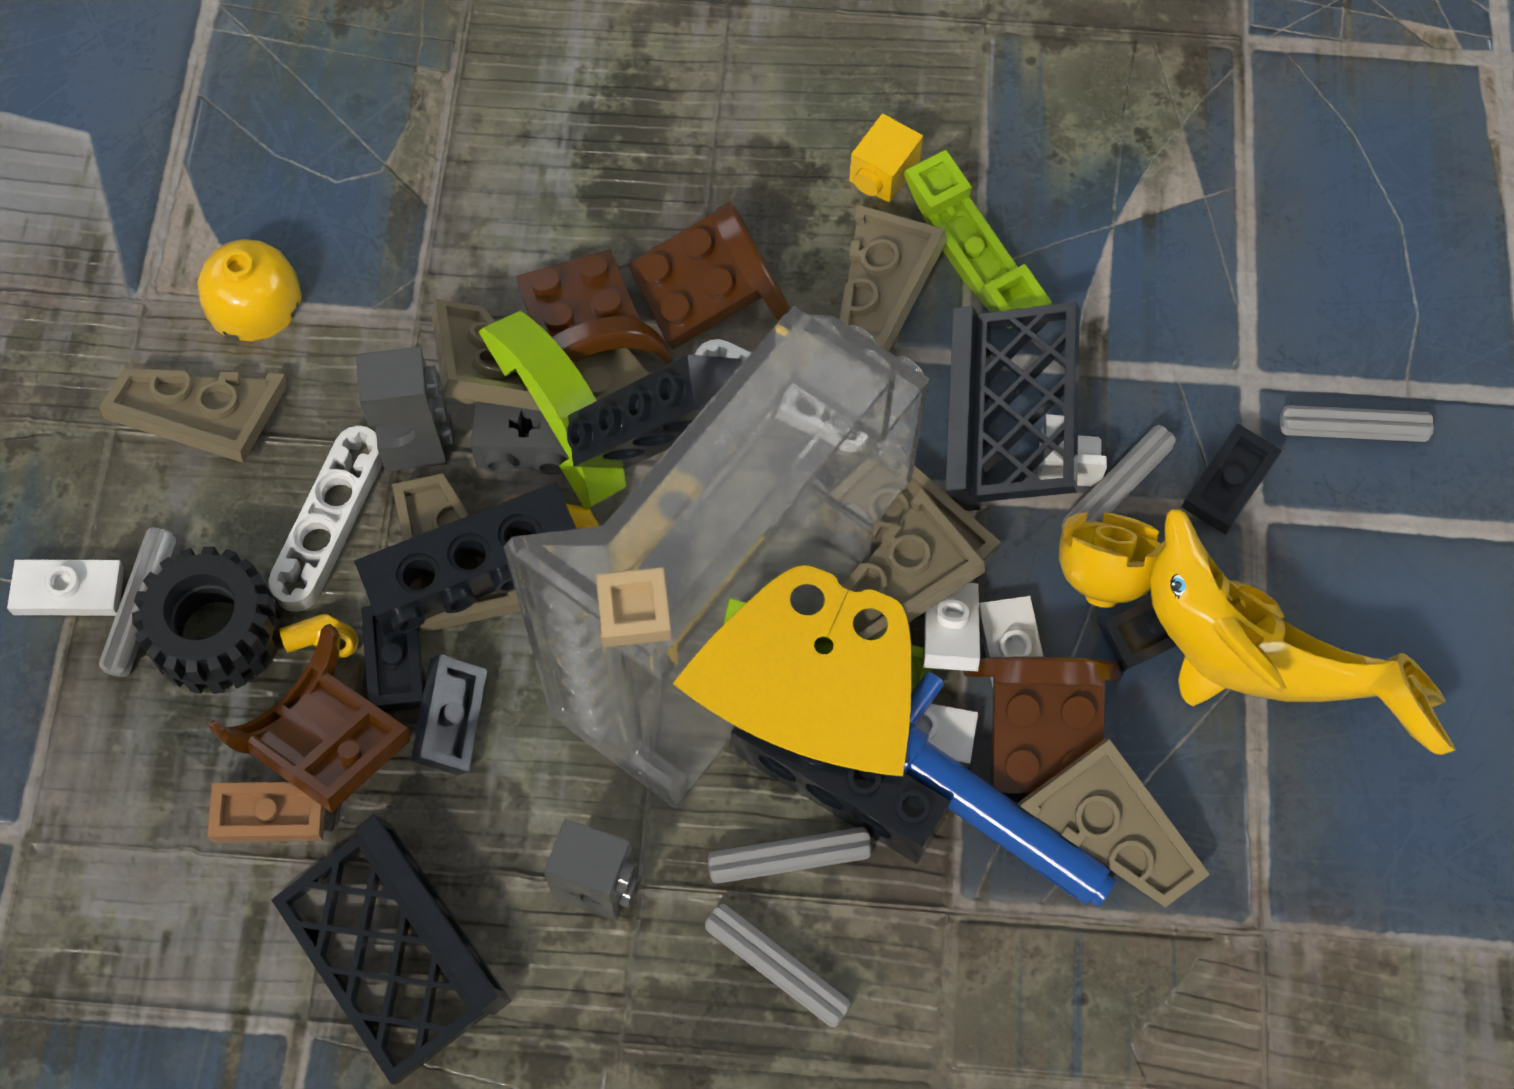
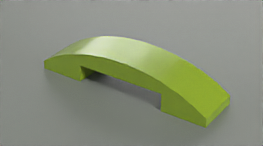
[904,150,1052,329]
[478,311,626,510]

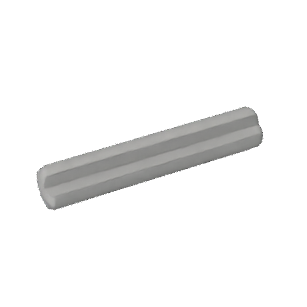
[1279,405,1434,442]
[1061,425,1176,529]
[99,527,176,677]
[708,827,872,884]
[705,904,851,1028]

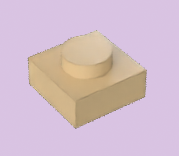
[596,567,672,647]

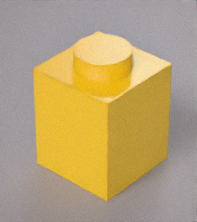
[849,113,923,203]

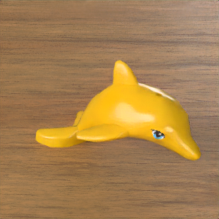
[1149,509,1455,755]

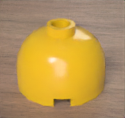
[197,239,302,342]
[1059,512,1165,608]

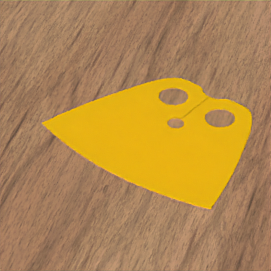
[672,565,911,776]

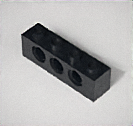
[567,355,749,469]
[354,482,584,636]
[731,726,951,864]

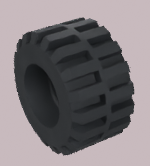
[132,546,282,694]

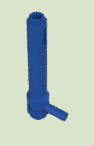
[903,672,1116,908]

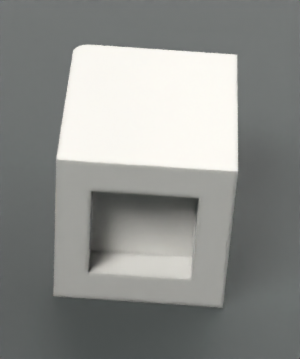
[1038,414,1107,487]

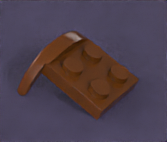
[627,202,795,350]
[516,249,673,364]
[208,624,410,812]
[963,656,1121,794]

